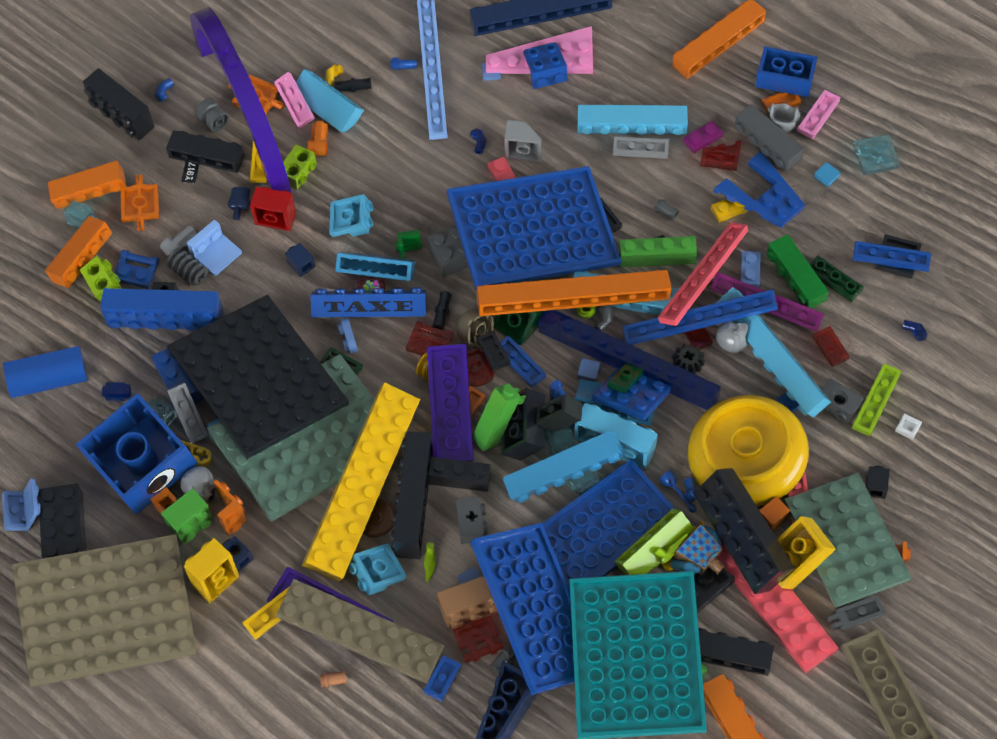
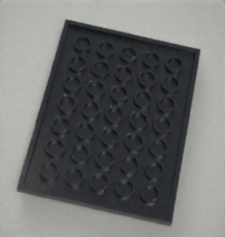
[167,294,349,460]

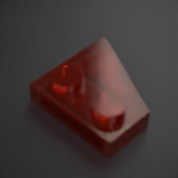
[700,140,741,171]

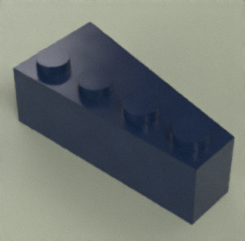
[476,660,537,739]

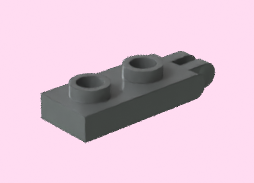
[827,595,886,631]

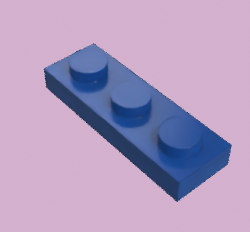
[500,335,546,388]

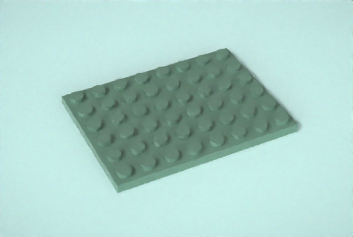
[207,354,403,522]

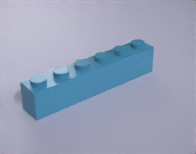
[503,430,624,503]

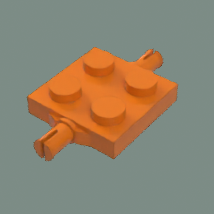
[228,74,285,115]
[121,174,160,231]

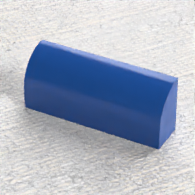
[3,346,88,398]

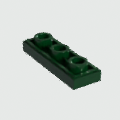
[810,255,864,303]

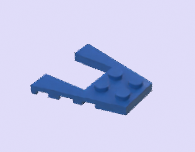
[713,151,805,228]

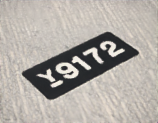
[181,161,199,183]

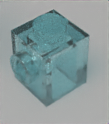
[63,200,96,229]

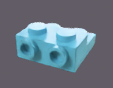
[329,194,373,237]
[349,543,406,596]

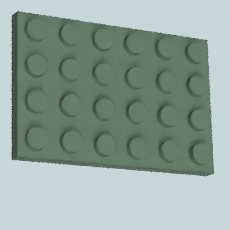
[784,472,911,608]

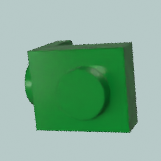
[394,230,422,258]

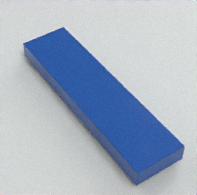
[852,241,931,272]

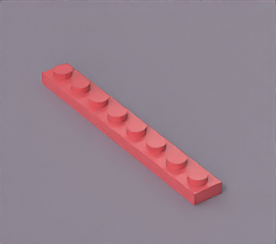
[658,222,748,326]

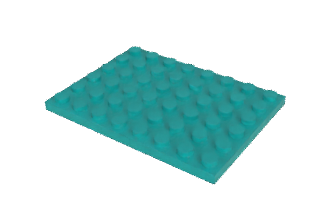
[570,571,707,739]

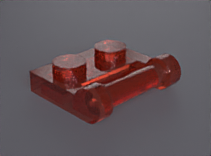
[406,321,454,356]

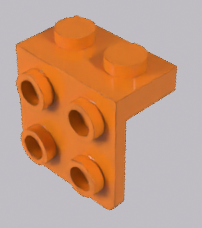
[213,479,247,536]

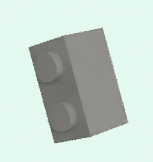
[504,120,542,162]

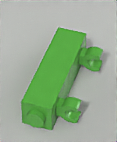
[472,383,526,451]

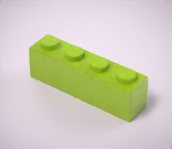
[614,508,695,575]

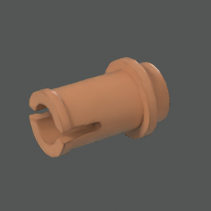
[320,670,346,688]

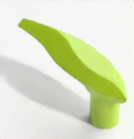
[654,534,689,564]
[424,542,436,582]

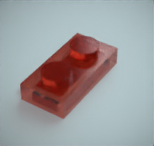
[813,326,850,367]

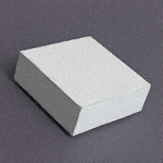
[895,413,922,440]

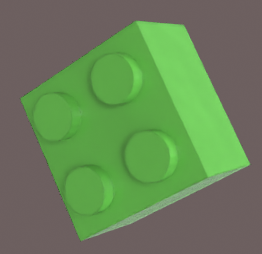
[161,488,213,545]

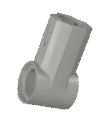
[160,225,197,256]

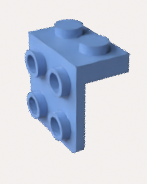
[2,479,40,531]

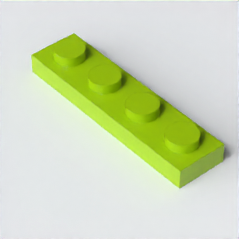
[852,363,902,437]

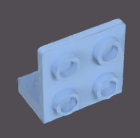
[187,219,242,276]

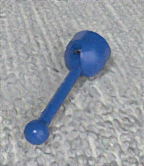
[659,470,697,513]

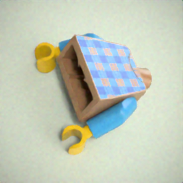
[661,521,725,575]

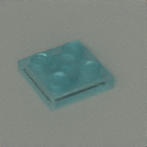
[853,134,900,175]

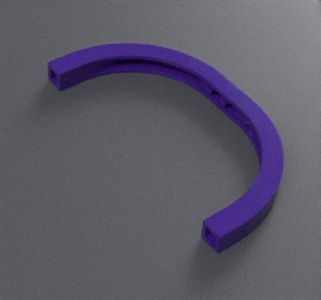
[190,7,291,193]

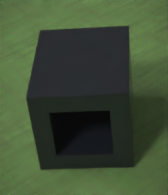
[866,465,890,499]

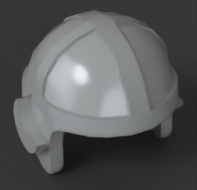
[767,102,801,133]
[716,321,748,353]
[181,466,214,502]

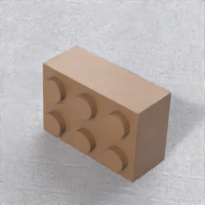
[437,576,498,629]

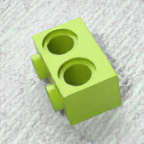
[283,144,317,190]
[80,256,122,301]

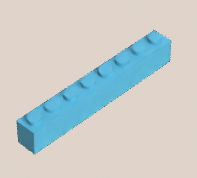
[716,287,831,418]

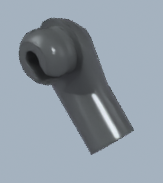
[595,305,613,332]

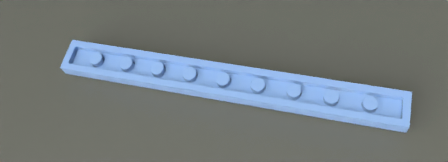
[417,0,448,140]

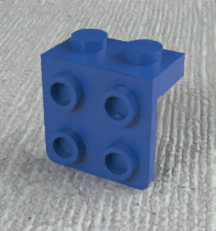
[523,42,568,89]

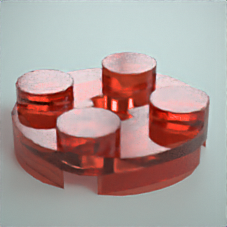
[467,349,495,387]

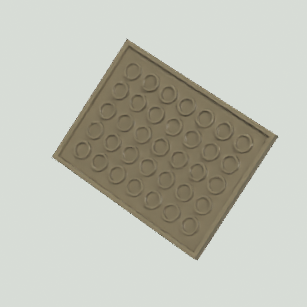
[12,534,197,687]

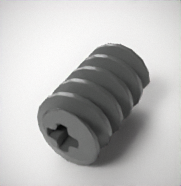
[166,247,209,286]

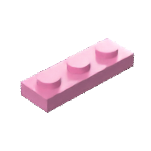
[274,72,315,128]
[797,90,841,140]

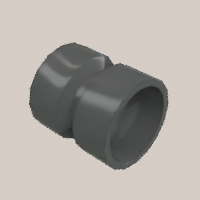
[195,98,229,132]

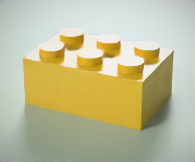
[777,516,836,590]
[184,538,240,604]

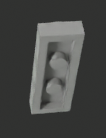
[613,137,669,159]
[166,382,208,443]

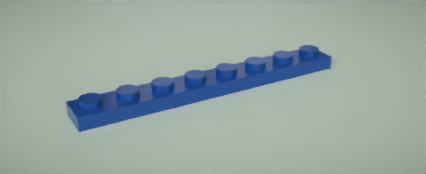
[623,289,778,346]

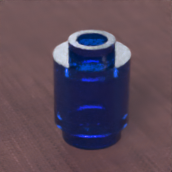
[102,382,131,401]

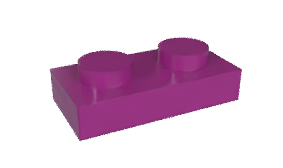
[683,120,724,154]

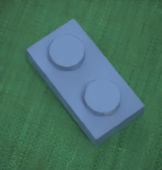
[740,251,761,288]

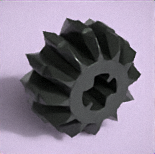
[672,343,705,377]

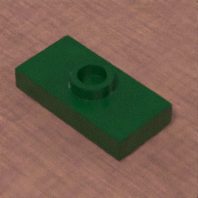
[607,363,643,393]

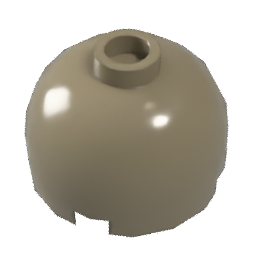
[456,309,494,349]

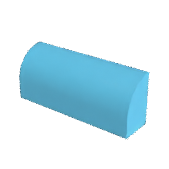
[296,69,364,132]

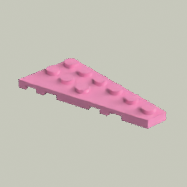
[486,26,593,74]

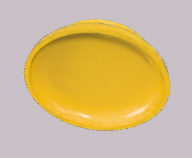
[687,395,809,507]

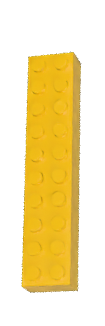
[301,383,420,582]

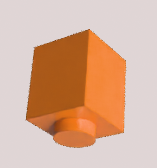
[759,496,790,531]

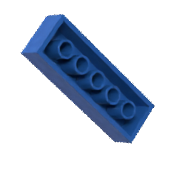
[100,288,223,331]

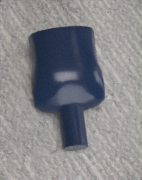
[228,187,251,220]

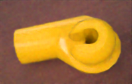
[325,64,343,87]

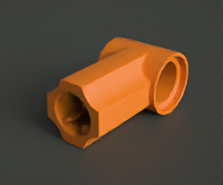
[307,121,328,156]

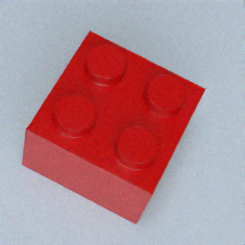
[250,187,296,231]

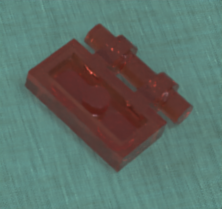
[453,616,504,663]

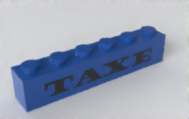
[310,287,427,317]

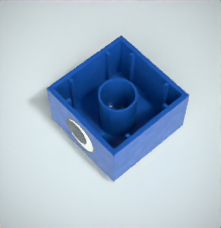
[75,393,198,515]

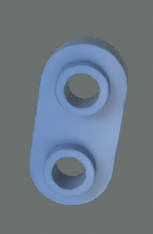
[338,318,358,354]

